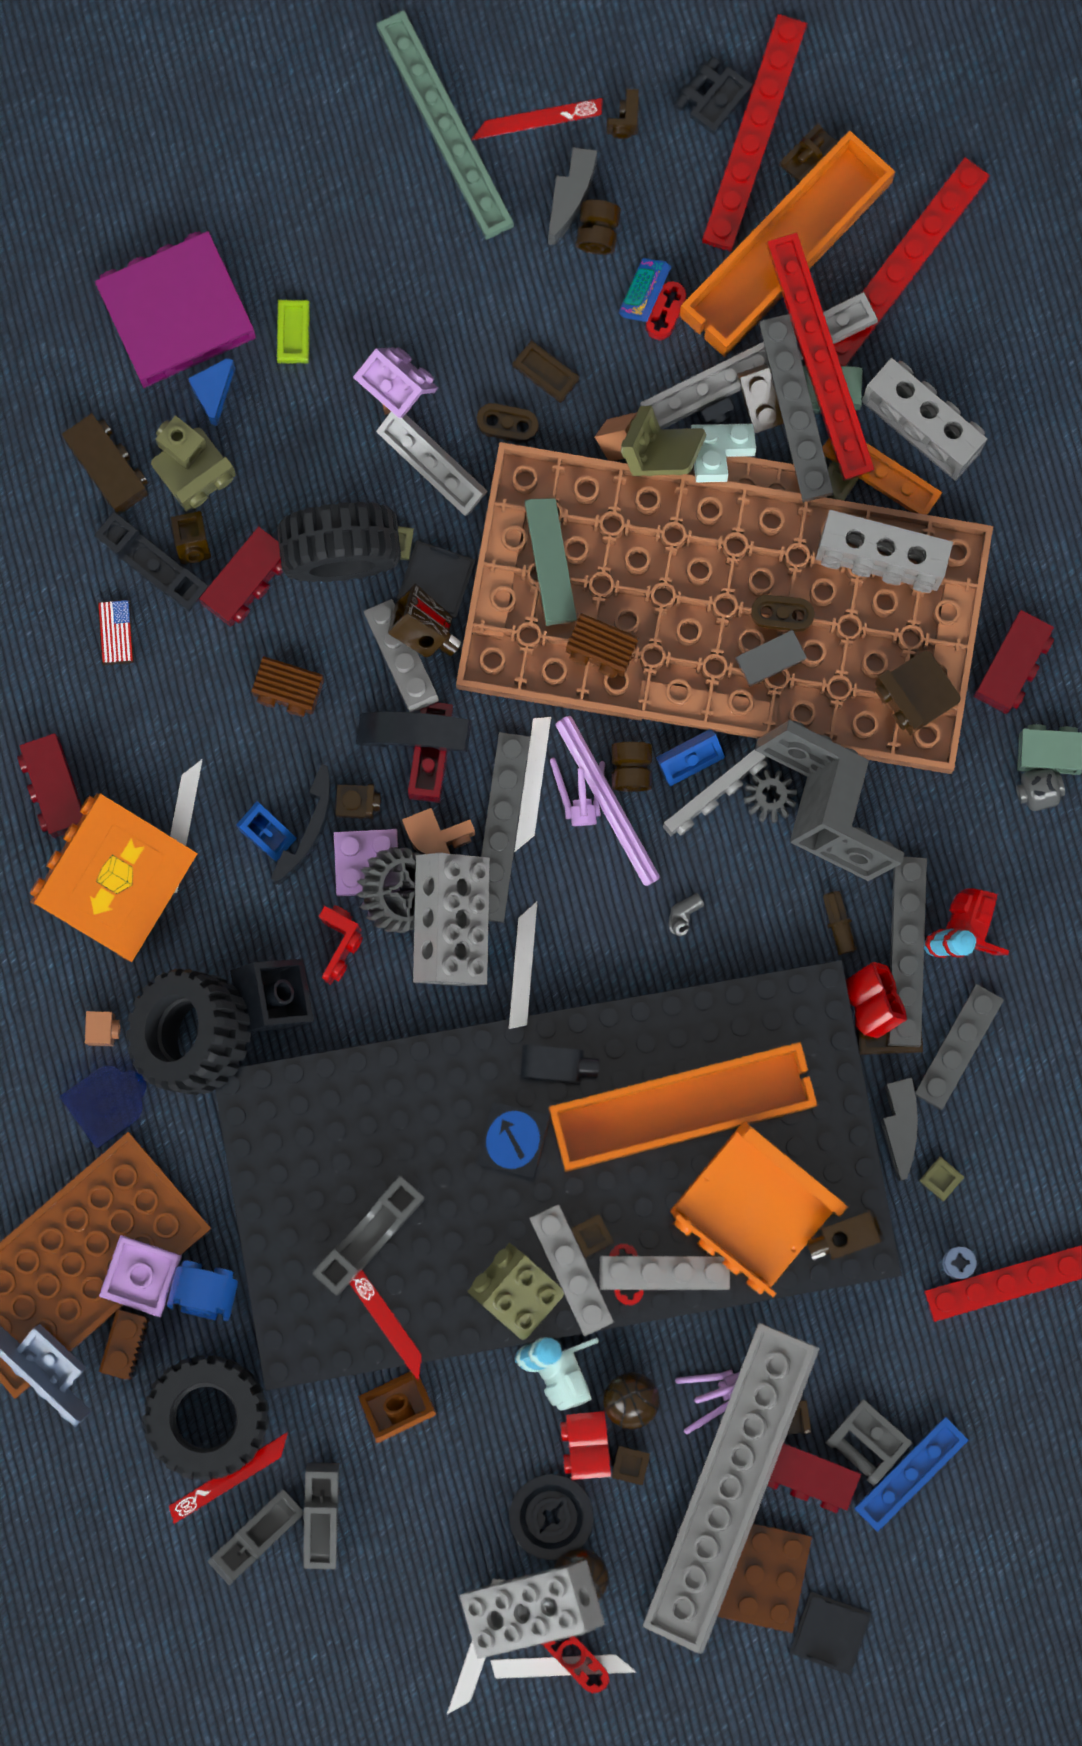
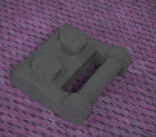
[825,1399,912,1486]

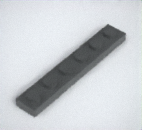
[759,314,833,502]
[481,732,530,923]
[887,857,927,1047]

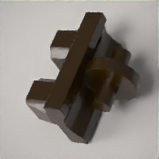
[780,123,838,182]

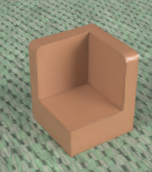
[595,412,637,461]

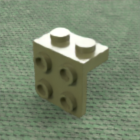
[621,406,706,476]
[151,428,236,511]
[467,1243,564,1339]

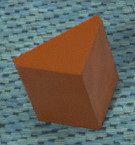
[358,1371,437,1443]

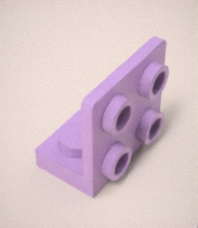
[353,347,438,418]

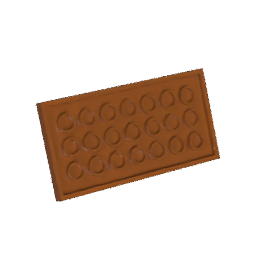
[0,1132,212,1399]

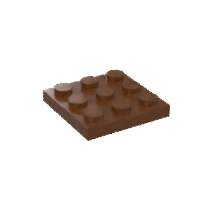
[717,1523,812,1633]

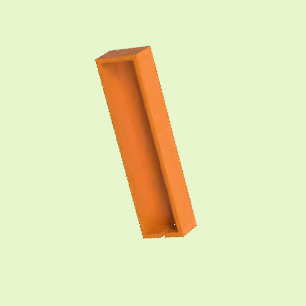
[679,131,895,357]
[549,1042,817,1172]

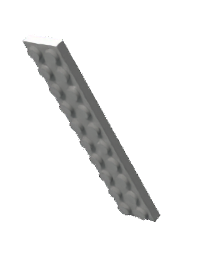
[643,1323,820,1653]

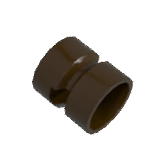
[576,200,621,255]
[612,742,652,792]

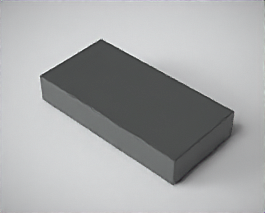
[736,630,807,687]

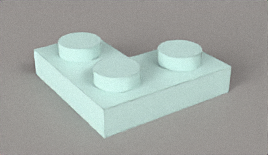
[691,424,756,483]

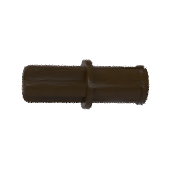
[823,891,857,955]

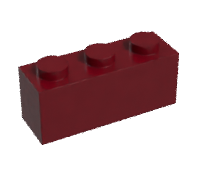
[199,526,283,627]
[973,610,1055,714]
[408,702,454,803]
[17,733,83,838]
[767,1443,861,1514]

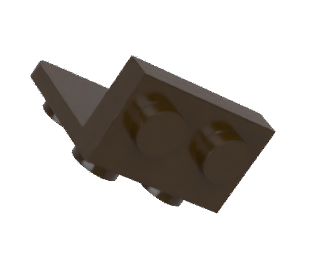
[875,651,961,735]

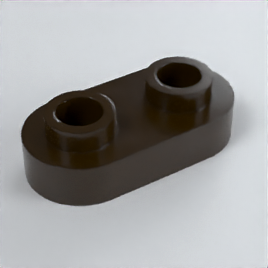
[477,403,538,443]
[751,595,815,632]

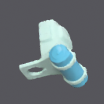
[515,1338,599,1410]

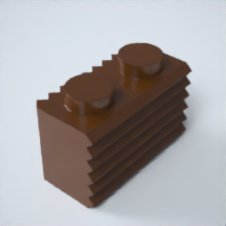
[566,613,639,678]
[252,656,325,717]
[99,1309,150,1380]

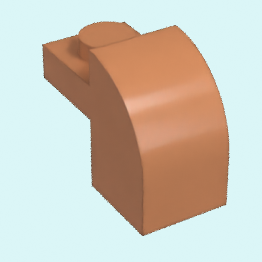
[402,808,475,855]

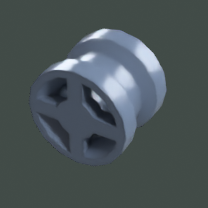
[942,1247,977,1279]

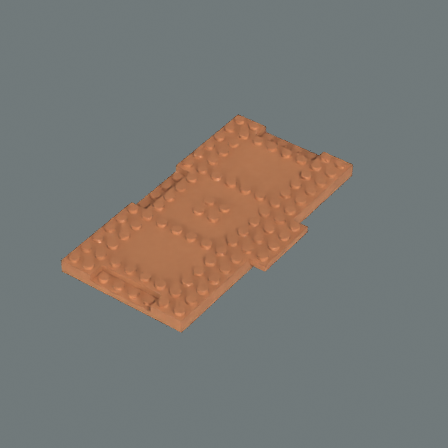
[456,442,993,774]

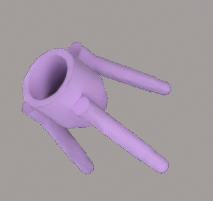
[550,758,605,826]
[675,1370,740,1434]

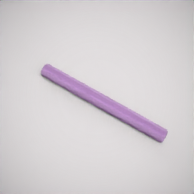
[556,716,659,886]

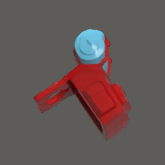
[924,888,1009,958]

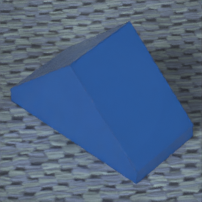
[188,358,235,426]
[236,801,297,862]

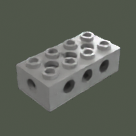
[862,358,987,481]
[815,510,953,593]
[413,853,490,986]
[460,1560,605,1659]

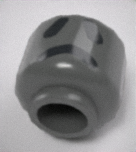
[1016,768,1065,811]

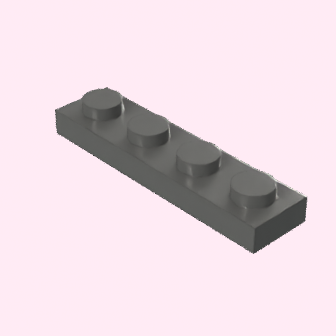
[915,984,1004,1110]

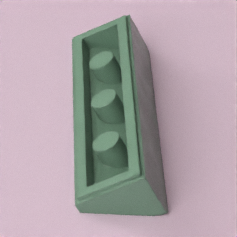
[525,498,577,626]

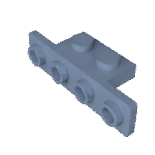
[0,1324,91,1426]

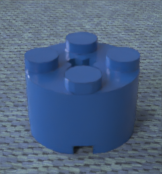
[166,1261,238,1321]

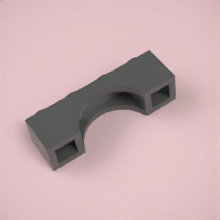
[312,1176,425,1296]

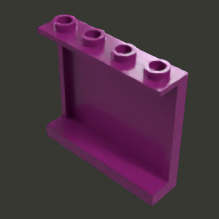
[95,231,256,388]

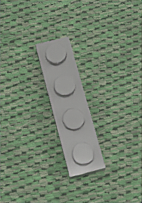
[376,412,487,516]
[363,599,439,713]
[663,749,768,836]
[529,1204,614,1336]
[600,1256,730,1290]

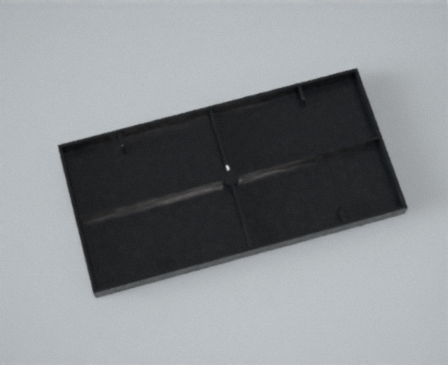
[215,960,902,1391]

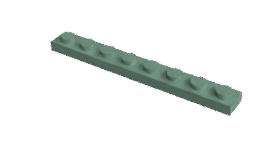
[377,11,514,240]

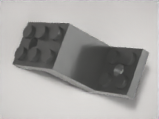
[755,720,904,881]

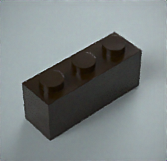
[61,413,148,515]

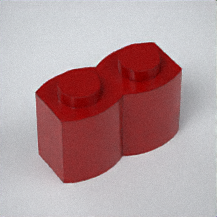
[846,962,907,1038]
[560,1411,611,1480]

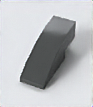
[548,148,597,245]
[880,1077,918,1182]
[304,1463,339,1569]
[208,1490,304,1585]

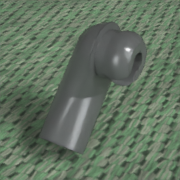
[668,892,704,936]

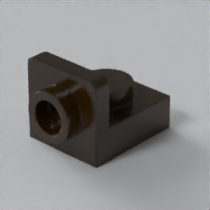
[607,89,639,139]
[171,511,211,565]
[335,784,381,819]

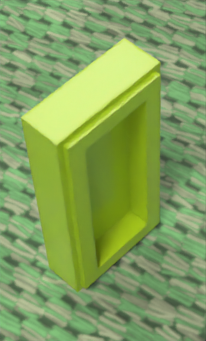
[277,300,310,363]

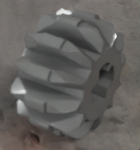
[744,769,797,823]

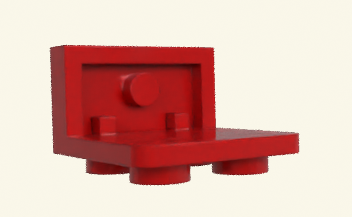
[319,905,363,985]

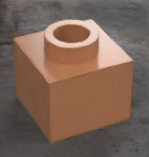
[85,1011,120,1046]

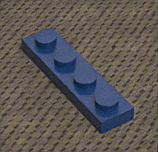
[854,1417,969,1532]

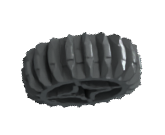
[356,847,422,933]

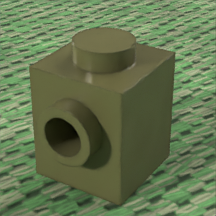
[156,415,207,469]

